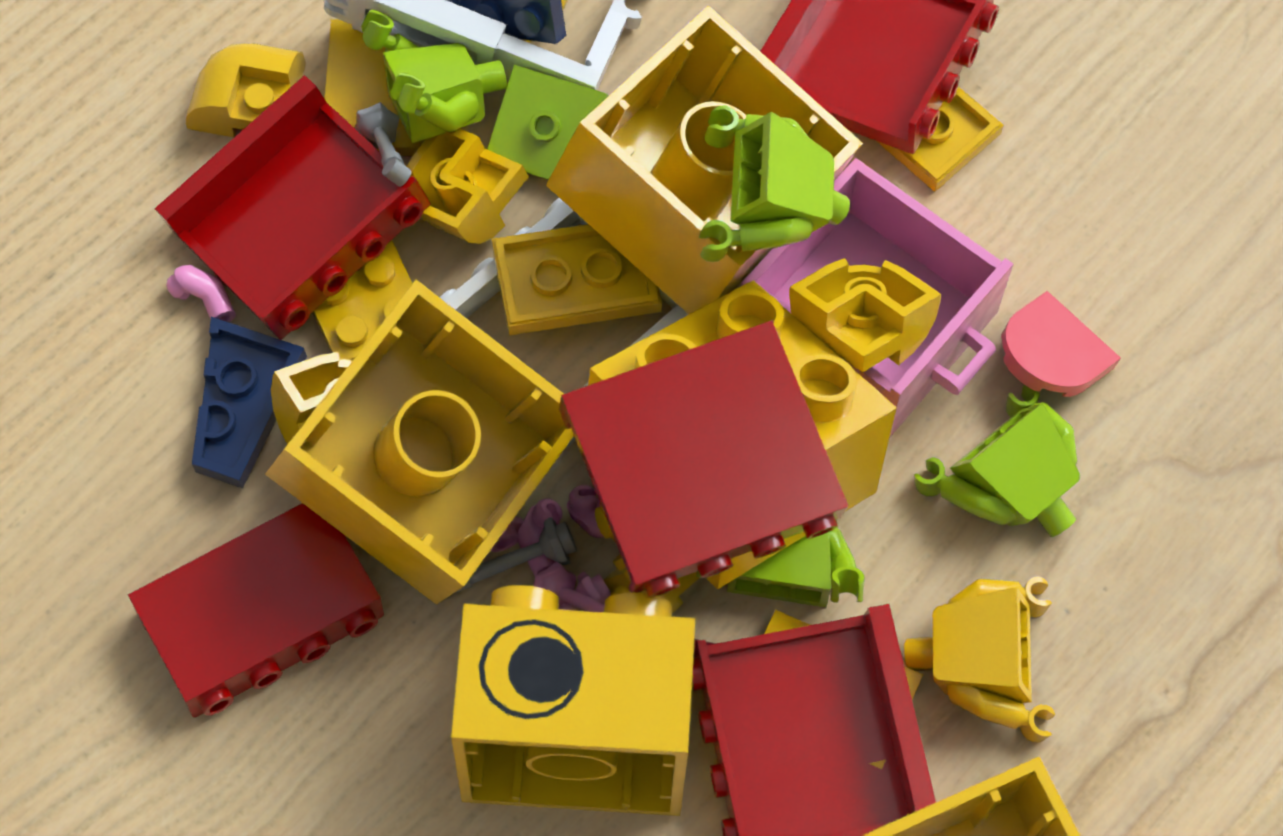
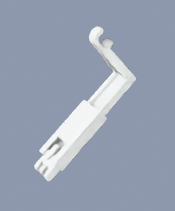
[324,0,642,90]

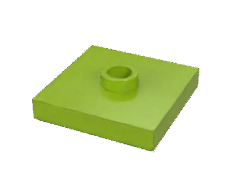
[487,64,609,180]

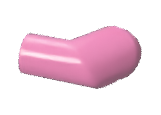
[167,265,236,322]
[567,485,605,538]
[517,499,563,576]

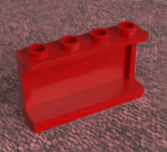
[128,503,384,718]

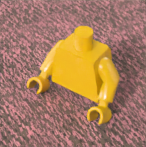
[904,577,1055,742]

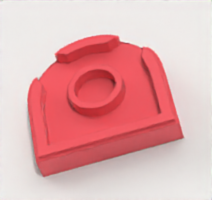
[1001,291,1121,397]

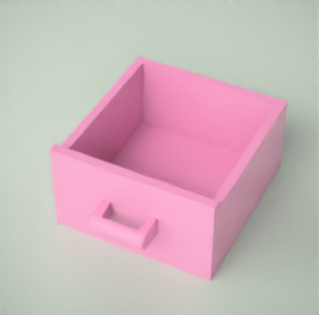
[741,158,1013,437]

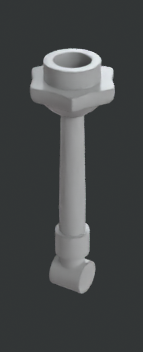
[354,102,411,187]
[456,517,577,593]

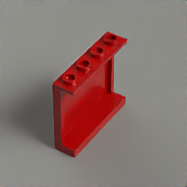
[760,0,999,155]
[155,75,431,340]
[559,320,849,598]
[692,604,936,836]

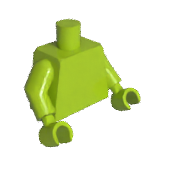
[361,10,507,143]
[699,105,850,262]
[914,385,1080,537]
[696,528,865,607]

